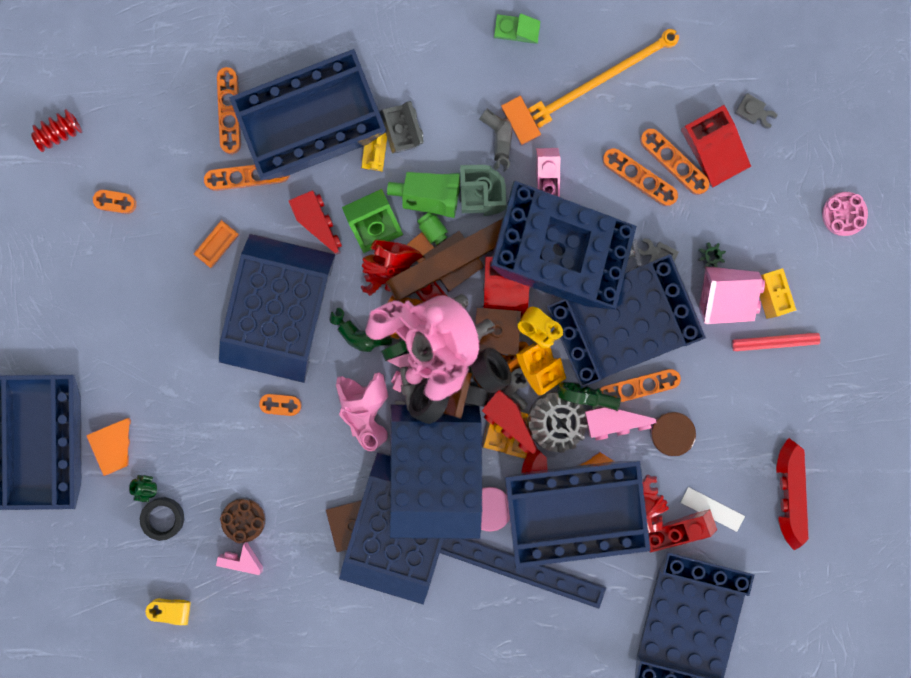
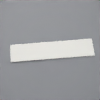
[681,487,745,532]

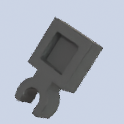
[735,93,778,129]
[636,238,679,263]

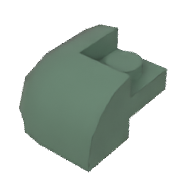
[460,165,506,216]

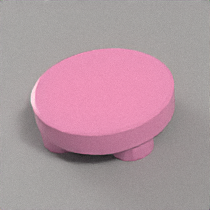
[822,192,868,236]
[481,487,510,532]

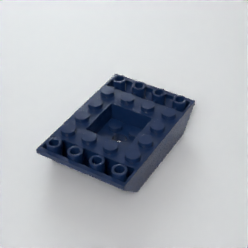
[490,181,637,310]

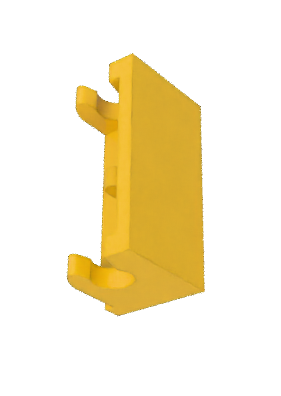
[759,268,796,319]

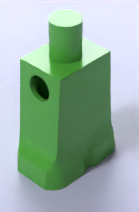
[387,172,460,218]

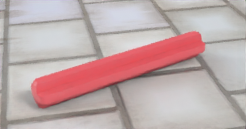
[732,333,820,351]

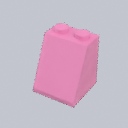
[699,266,765,324]

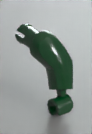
[329,308,392,352]

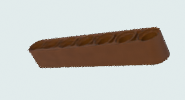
[386,218,503,301]

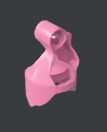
[336,372,389,451]

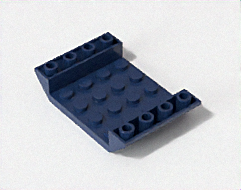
[219,234,336,383]
[547,254,706,388]
[339,452,444,605]
[635,552,755,678]

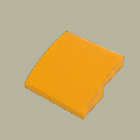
[516,338,566,395]
[482,412,528,459]

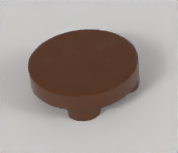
[651,412,696,456]
[220,498,266,543]

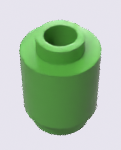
[417,212,448,245]

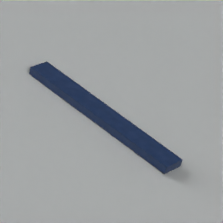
[440,539,606,609]

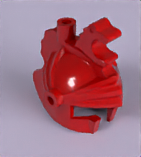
[361,239,423,296]
[643,475,669,533]

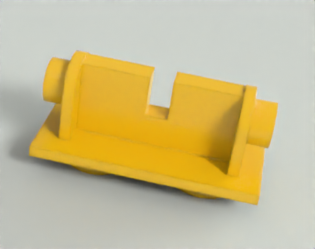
[361,132,387,172]

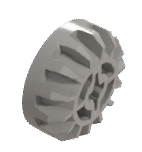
[527,392,588,453]

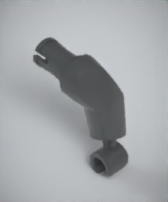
[479,108,512,172]

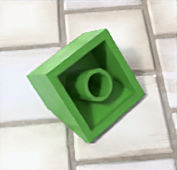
[342,189,403,253]

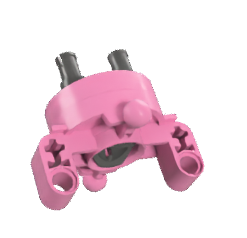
[365,294,494,401]

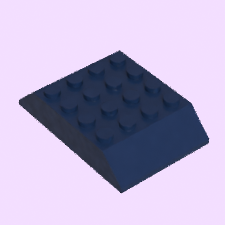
[229,49,387,180]
[0,375,81,510]
[390,404,482,539]
[505,461,650,568]

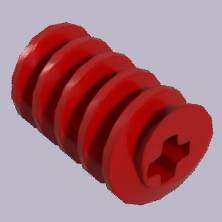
[31,109,83,152]

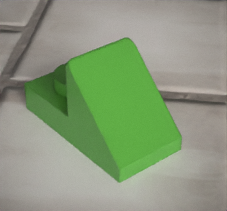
[494,14,540,44]

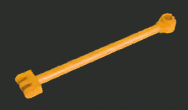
[528,29,679,128]

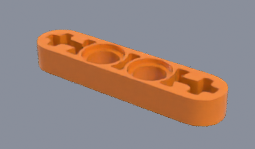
[217,67,241,154]
[640,129,709,195]
[602,148,678,206]
[204,165,290,191]
[600,369,681,402]

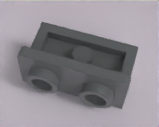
[379,101,424,154]

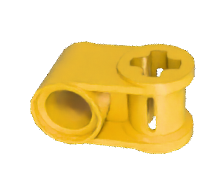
[518,307,563,349]
[145,598,191,625]

